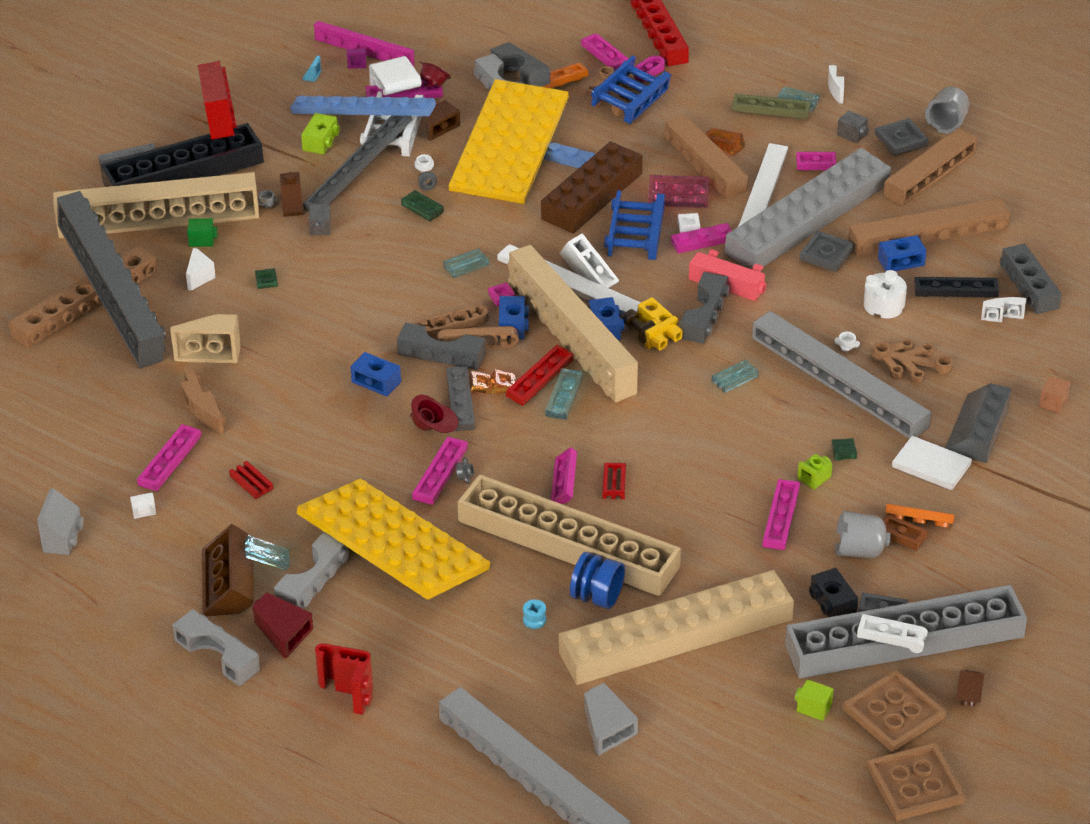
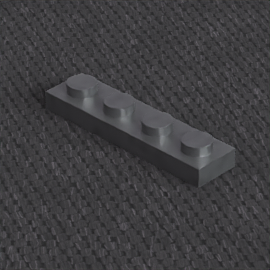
[446,366,475,431]

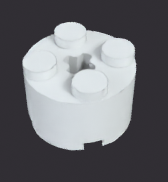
[863,270,907,318]

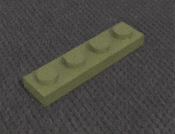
[732,94,811,119]

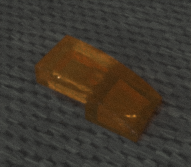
[469,369,515,394]

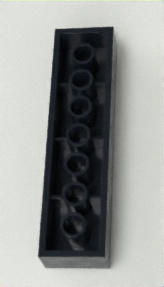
[100,123,264,187]

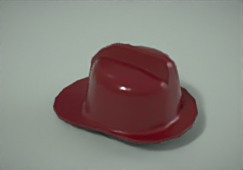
[419,61,451,88]
[410,394,459,433]

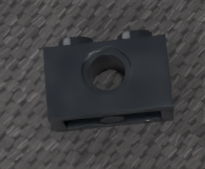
[809,567,858,617]

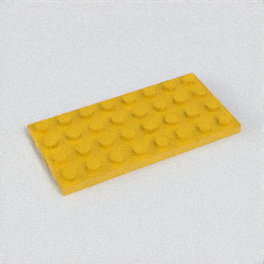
[449,79,569,204]
[297,479,491,600]

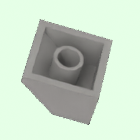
[37,489,84,555]

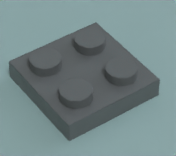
[875,118,928,155]
[800,231,854,272]

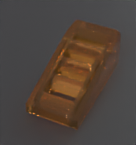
[705,128,745,155]

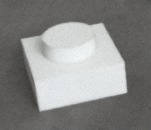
[678,213,700,233]
[130,493,156,519]

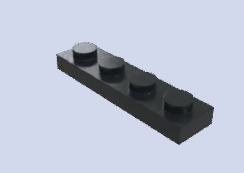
[914,277,999,298]

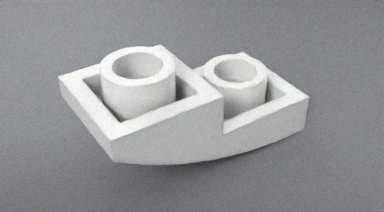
[981,297,1026,322]

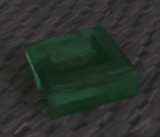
[255,268,278,289]
[831,438,857,460]

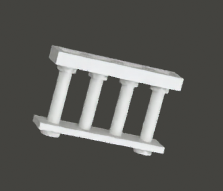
[360,91,423,157]

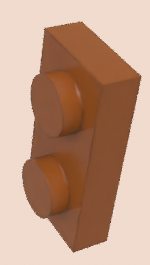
[883,514,928,551]

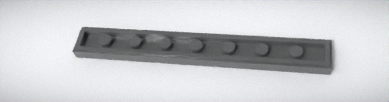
[303,115,413,210]

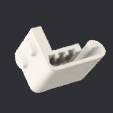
[369,56,421,96]

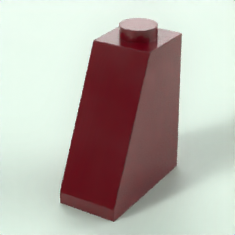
[252,592,313,658]

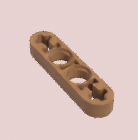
[413,305,489,338]
[436,326,519,349]

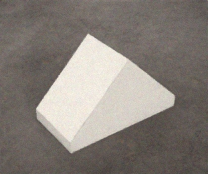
[186,248,215,290]

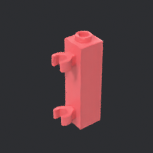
[689,249,767,301]

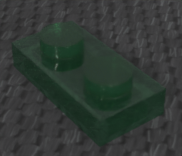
[401,190,444,221]

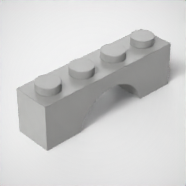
[473,53,525,90]
[274,532,349,609]
[172,609,260,687]

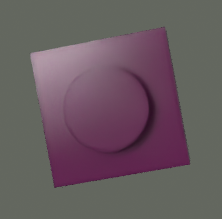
[347,49,367,69]

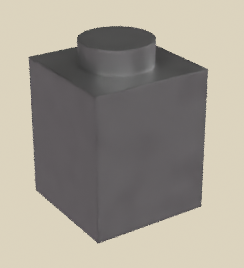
[837,110,869,143]
[309,204,331,235]

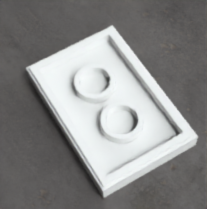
[892,436,972,490]

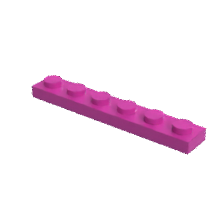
[314,21,415,67]

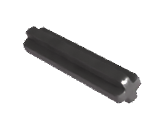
[99,143,156,164]

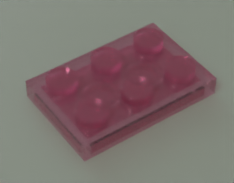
[648,175,709,208]

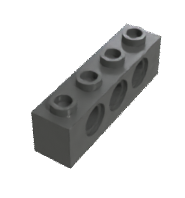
[1000,243,1061,314]

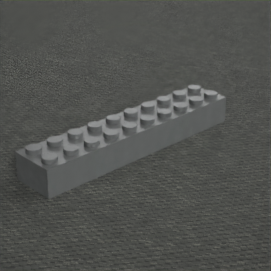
[57,191,166,368]

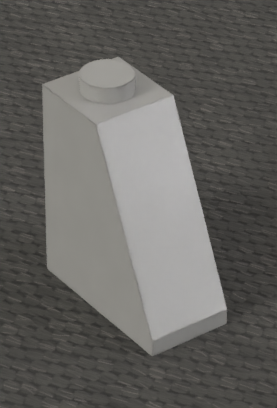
[584,683,638,756]

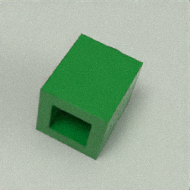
[187,218,218,247]

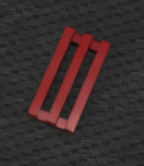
[229,461,274,499]
[602,463,626,499]

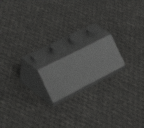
[945,383,1012,463]

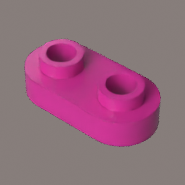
[634,56,665,82]

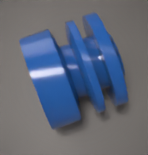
[570,552,625,609]

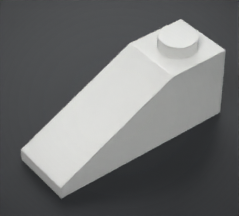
[560,234,619,288]

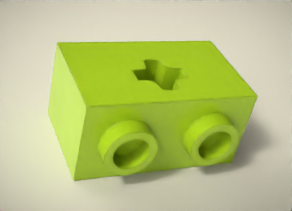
[301,113,340,155]

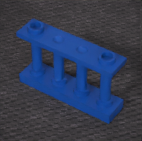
[591,55,671,124]
[604,190,665,260]

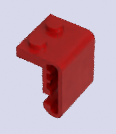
[315,643,373,715]

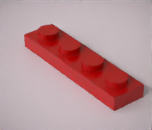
[506,345,574,406]

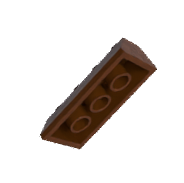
[202,524,255,616]

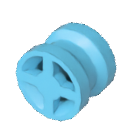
[523,599,546,629]

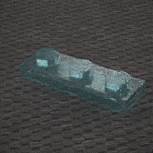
[545,368,583,420]

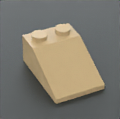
[170,314,241,363]

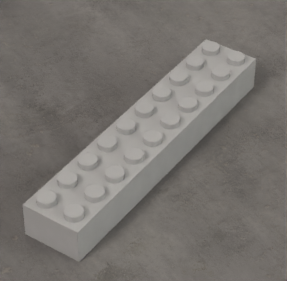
[724,148,891,269]
[785,585,1027,679]

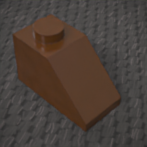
[427,100,460,141]
[280,172,303,217]
[956,669,985,707]

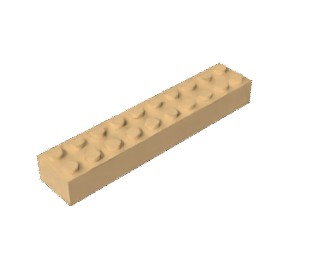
[53,172,259,239]
[508,244,638,403]
[458,474,681,596]
[559,570,794,685]

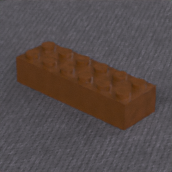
[541,141,643,234]

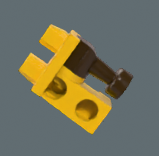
[622,297,683,351]

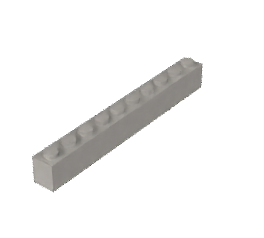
[752,311,931,439]
[439,687,631,824]

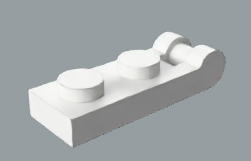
[857,614,928,653]

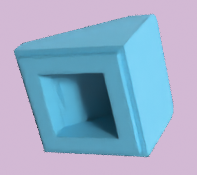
[302,56,321,82]

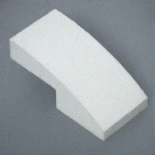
[828,65,844,103]

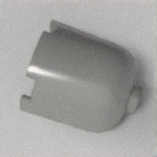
[925,86,970,134]
[835,510,890,559]

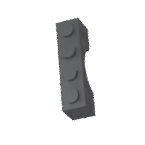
[490,42,551,87]
[680,272,730,344]
[397,322,486,370]

